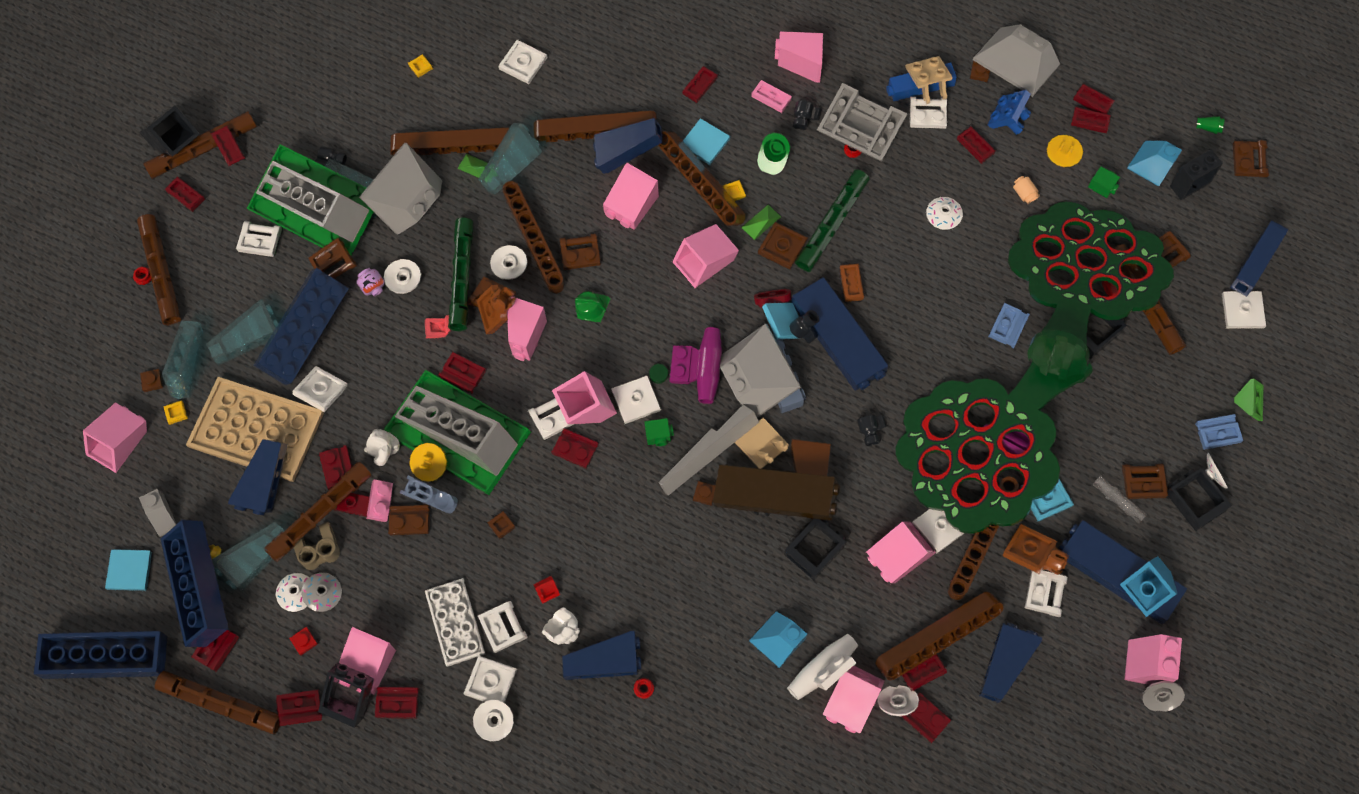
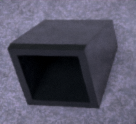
[139,106,200,157]

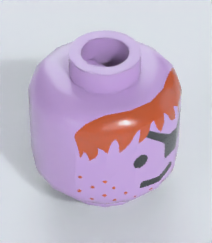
[357,268,385,297]

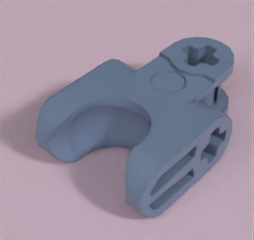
[400,475,458,514]

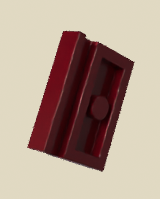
[438,352,486,394]
[551,428,599,469]
[319,445,352,490]
[191,630,239,672]
[375,687,419,719]
[276,690,322,726]
[901,692,951,743]

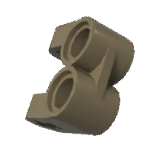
[294,522,340,570]

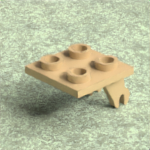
[905,56,952,104]
[734,418,789,469]

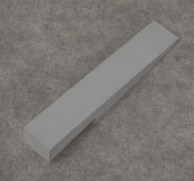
[659,405,759,495]

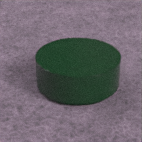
[649,364,668,384]

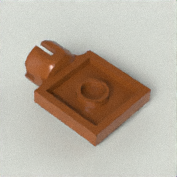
[476,285,516,335]
[1003,524,1069,575]

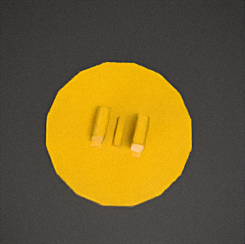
[1047,135,1083,167]
[410,443,447,482]

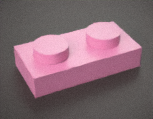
[752,80,792,113]
[366,479,393,522]

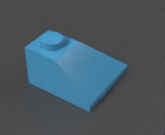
[1127,141,1182,186]
[1120,556,1177,617]
[749,612,807,668]

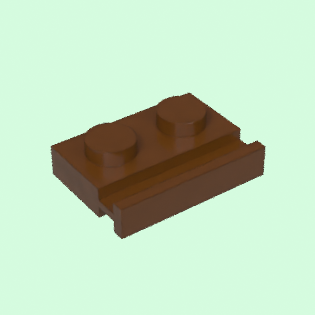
[389,505,429,535]

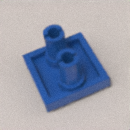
[987,90,1031,135]

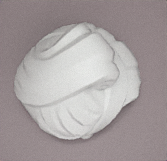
[364,429,400,466]
[542,607,580,645]

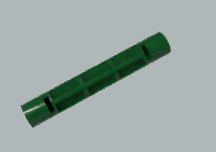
[795,170,869,272]
[448,218,473,331]

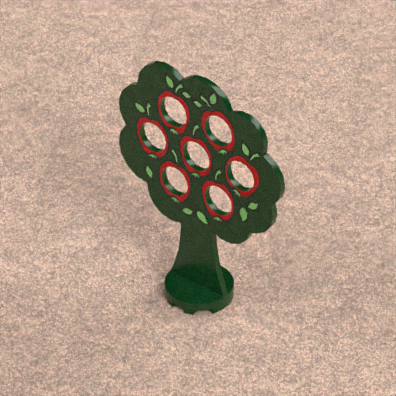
[1008,202,1174,380]
[896,361,1093,534]

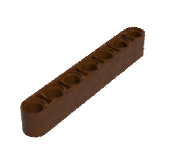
[533,111,657,143]
[390,128,515,156]
[658,131,745,226]
[503,181,564,293]
[948,476,1018,600]
[876,591,1003,680]

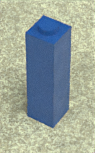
[886,63,957,101]

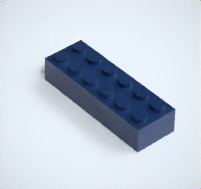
[253,268,349,385]
[161,520,228,647]
[34,631,168,679]

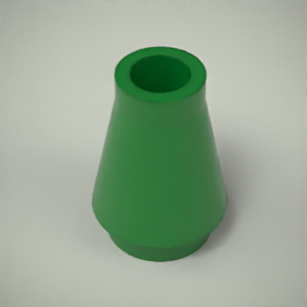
[1196,116,1225,134]

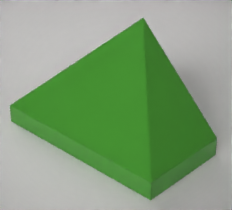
[458,154,498,183]
[742,205,781,240]
[1234,379,1264,421]

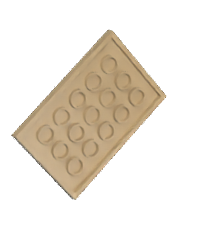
[186,377,324,482]

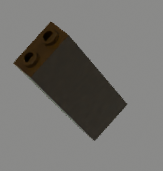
[713,465,840,520]

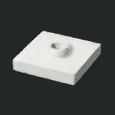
[498,40,547,84]
[1222,291,1266,328]
[293,366,347,412]
[611,376,661,424]
[912,509,964,553]
[464,655,517,703]

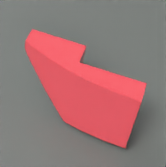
[425,315,451,338]

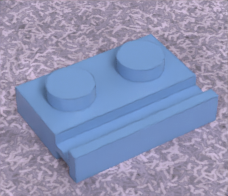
[988,303,1030,348]
[1195,414,1243,450]

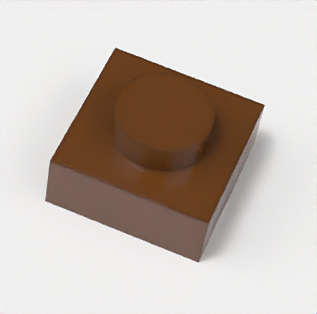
[970,61,990,82]
[140,369,163,392]
[693,481,715,506]
[487,511,515,540]

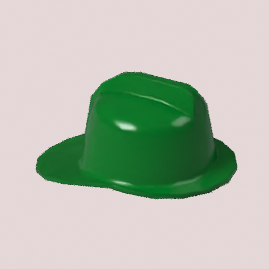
[757,133,790,175]
[575,291,611,322]

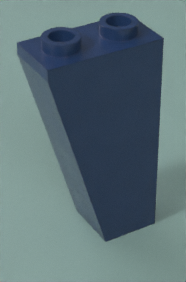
[593,118,663,174]
[1230,220,1288,297]
[228,439,288,515]
[979,623,1042,703]
[562,631,641,680]

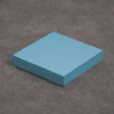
[683,118,730,165]
[762,303,799,339]
[1019,479,1074,522]
[105,550,152,591]

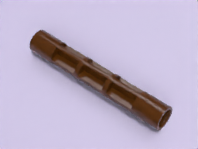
[143,111,257,179]
[137,214,181,325]
[1114,244,1186,355]
[264,462,371,562]
[155,671,280,735]

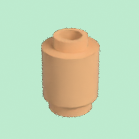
[1013,176,1040,204]

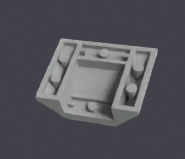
[973,24,1060,97]
[817,83,907,162]
[359,143,442,235]
[720,324,801,417]

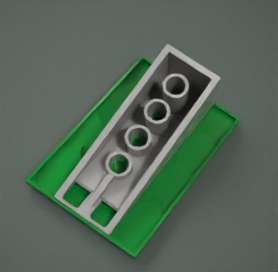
[247,144,374,259]
[384,370,531,495]

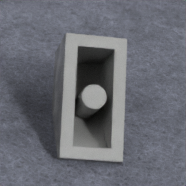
[139,489,176,537]

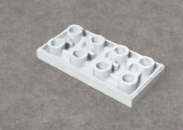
[425,578,485,667]

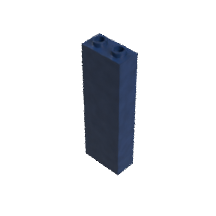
[792,277,888,391]
[1058,520,1187,625]

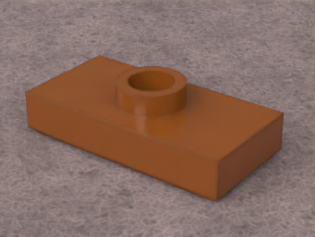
[839,264,864,302]

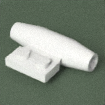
[787,634,858,700]

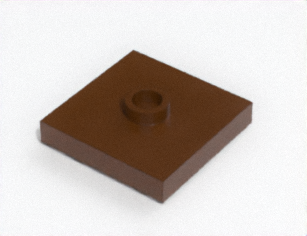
[758,222,808,270]

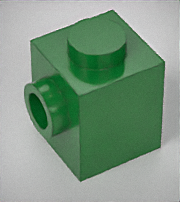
[1088,166,1120,198]
[644,418,674,447]

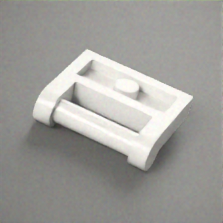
[910,97,947,129]
[236,221,282,257]
[528,398,574,440]
[1025,570,1068,617]
[478,601,528,653]

